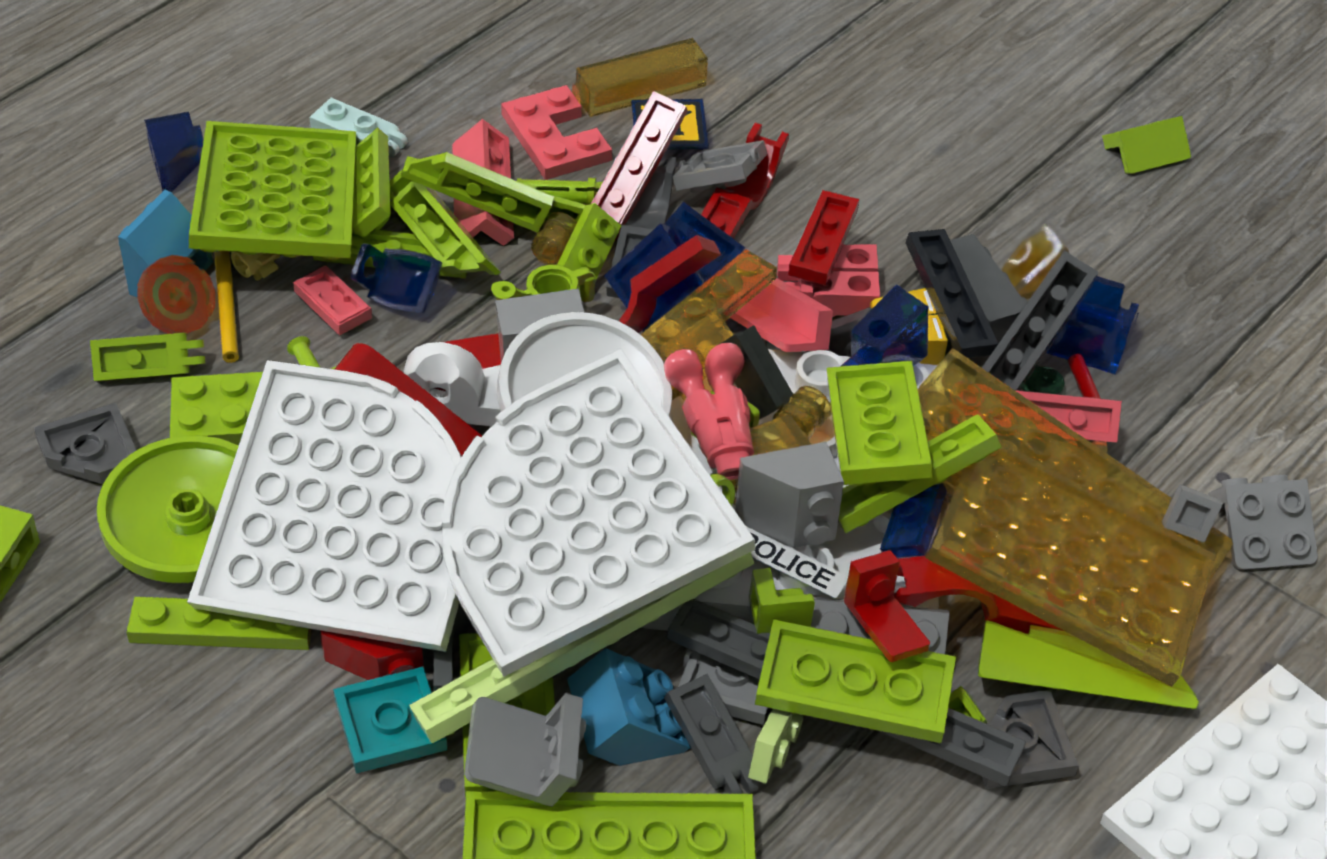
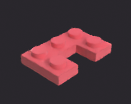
[501,85,612,180]

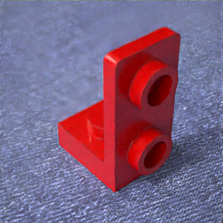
[844,550,930,662]

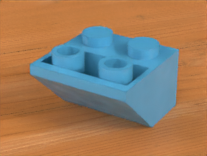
[118,190,213,307]
[567,648,690,766]

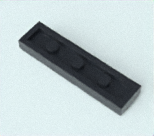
[905,229,999,359]

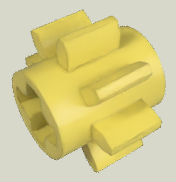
[231,251,280,281]

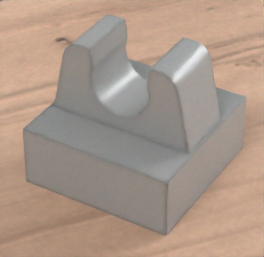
[1162,484,1223,543]

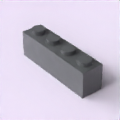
[972,250,1098,391]

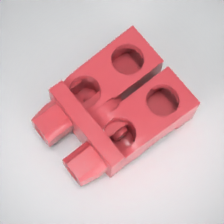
[777,244,880,317]

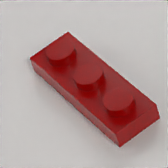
[788,190,860,285]

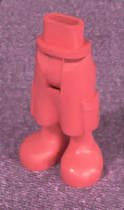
[664,343,754,480]

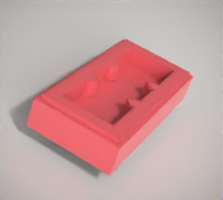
[293,265,372,335]

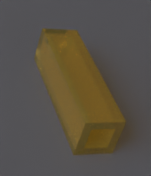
[572,38,708,117]

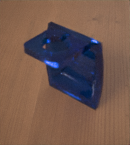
[351,243,442,313]

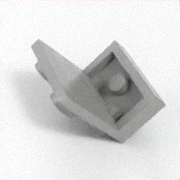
[1208,475,1318,570]
[464,693,586,807]

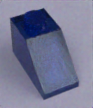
[144,111,204,192]

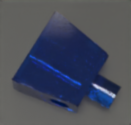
[840,285,928,367]

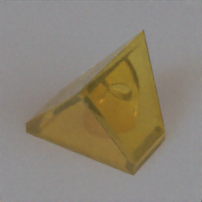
[1001,223,1069,300]

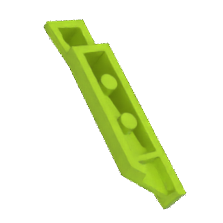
[401,152,587,236]
[389,169,501,275]
[978,621,1199,709]

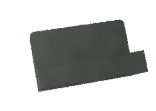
[721,326,796,420]

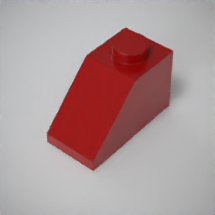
[320,630,424,680]

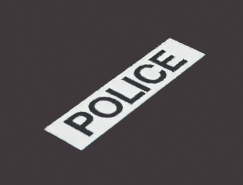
[746,526,848,599]

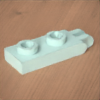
[310,98,408,157]

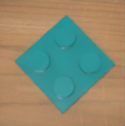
[333,667,447,774]

